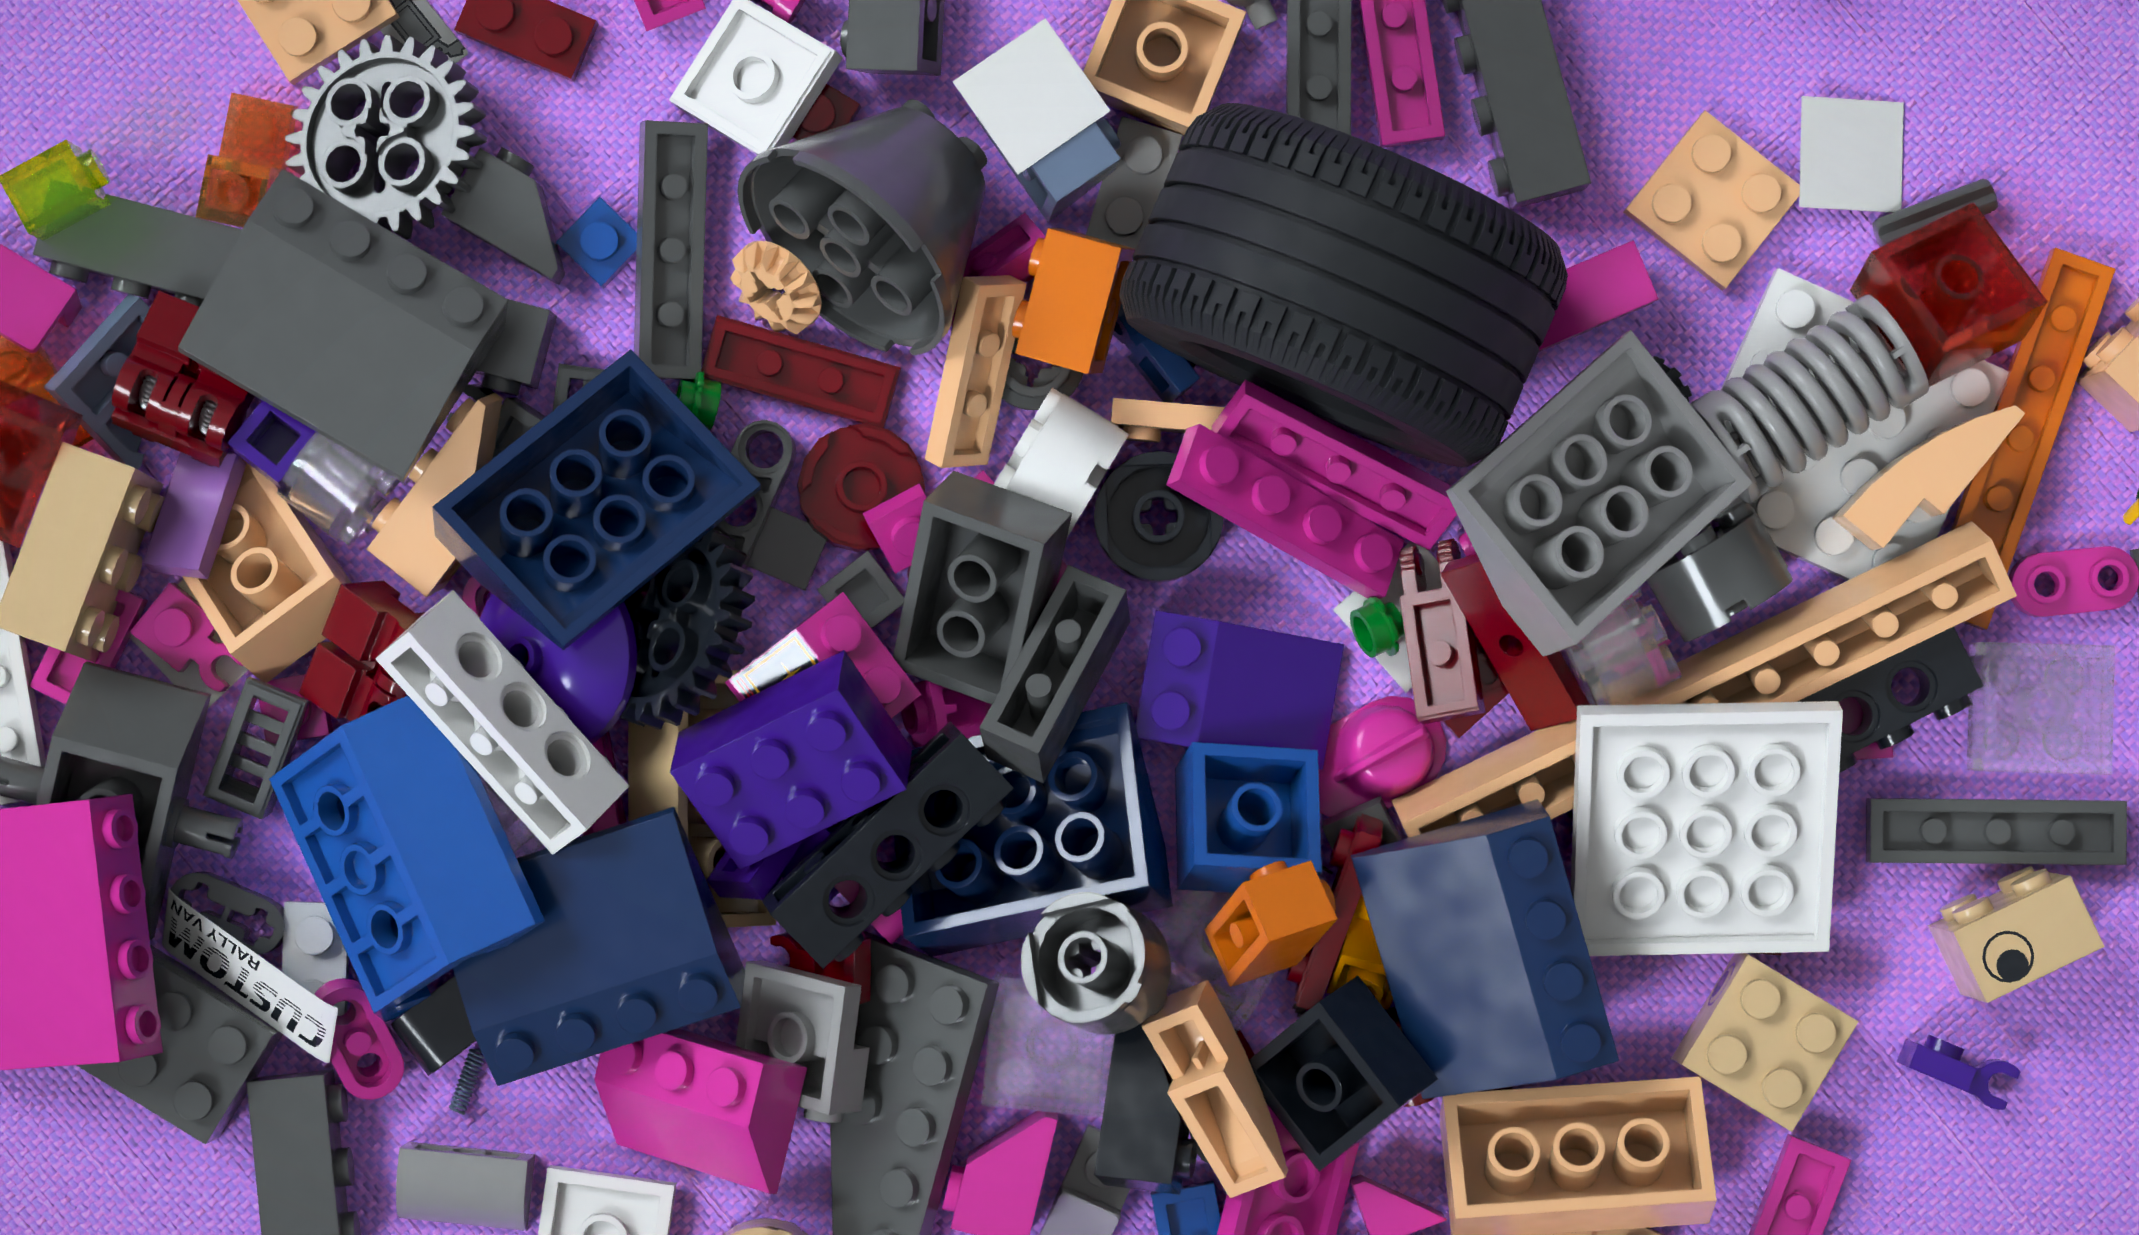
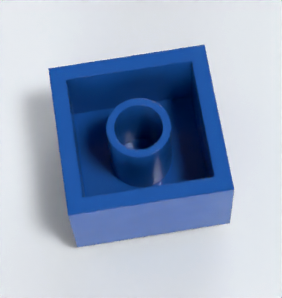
[1175,742,1322,893]

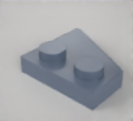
[44,294,150,469]

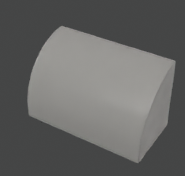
[396,1142,535,1231]

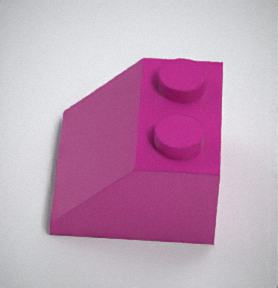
[942,1105,1058,1235]

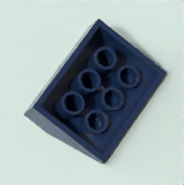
[432,349,761,651]
[894,702,1173,957]
[1350,799,1619,1099]
[453,807,745,1086]

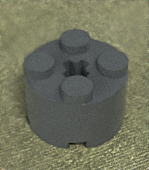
[1646,501,1793,642]
[1021,892,1171,1035]

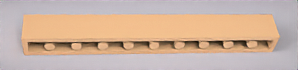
[1391,521,2017,838]

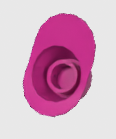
[1319,696,1446,817]

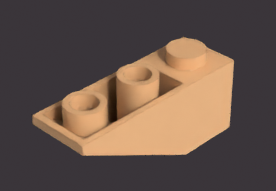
[366,393,503,597]

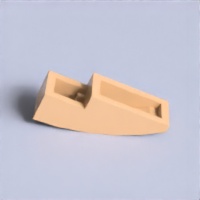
[1832,405,2025,550]
[1141,980,1288,1198]

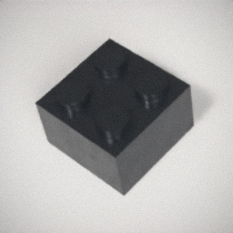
[1249,976,1438,1171]

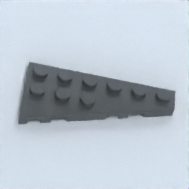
[830,931,1000,1235]

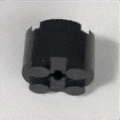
[1094,451,1224,583]

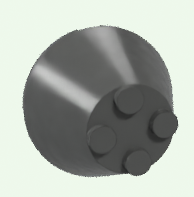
[738,99,987,355]

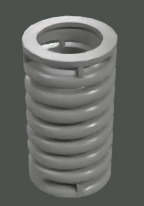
[1690,295,1929,504]

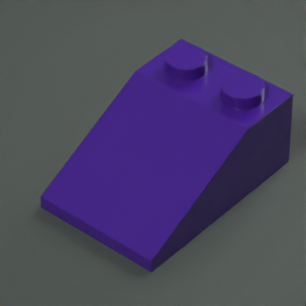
[1136,610,1344,770]

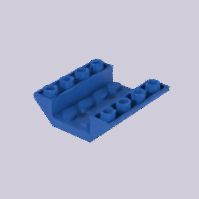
[269,695,545,1022]

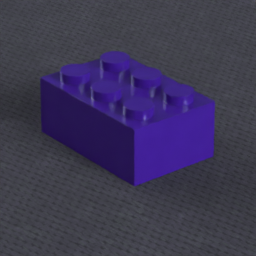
[670,650,912,870]

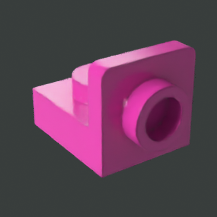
[901,680,992,748]

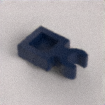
[1113,303,1200,403]

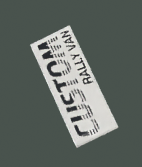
[162,888,338,1063]

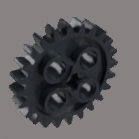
[619,528,755,730]

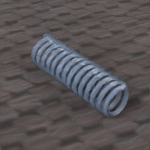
[449,1048,484,1115]

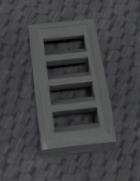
[203,676,309,820]

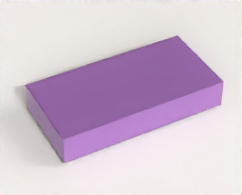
[143,452,246,579]

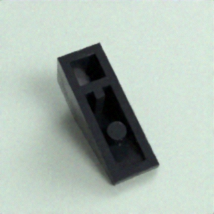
[1094,1023,1197,1195]

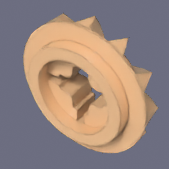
[730,241,822,335]

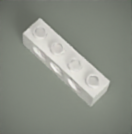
[375,590,629,855]

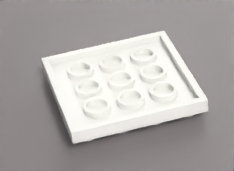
[1713,268,2009,581]
[1571,701,1843,956]

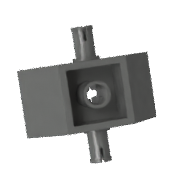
[0,661,244,940]

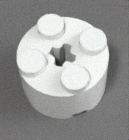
[993,388,1129,537]

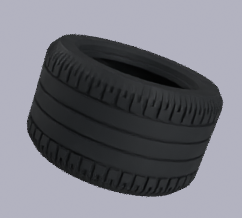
[1119,103,1568,467]

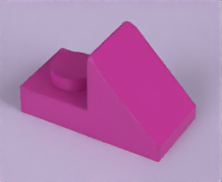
[1350,1174,1447,1235]

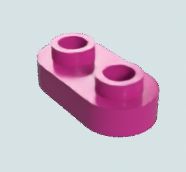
[2008,546,2139,617]
[314,978,404,1100]

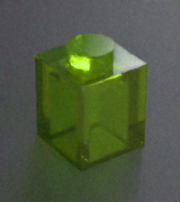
[0,139,111,241]

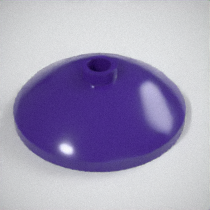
[480,593,637,744]

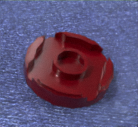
[797,423,925,552]

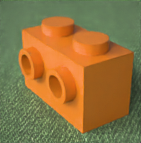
[1012,228,1135,374]
[1204,860,1338,987]

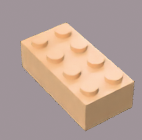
[1439,1076,1717,1235]

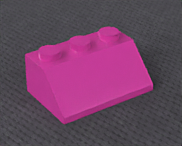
[594,1028,807,1194]

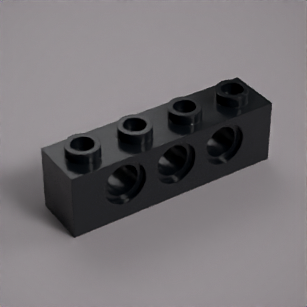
[1797,627,1984,773]
[762,721,1014,969]

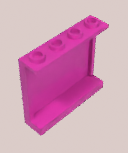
[0,794,163,1070]

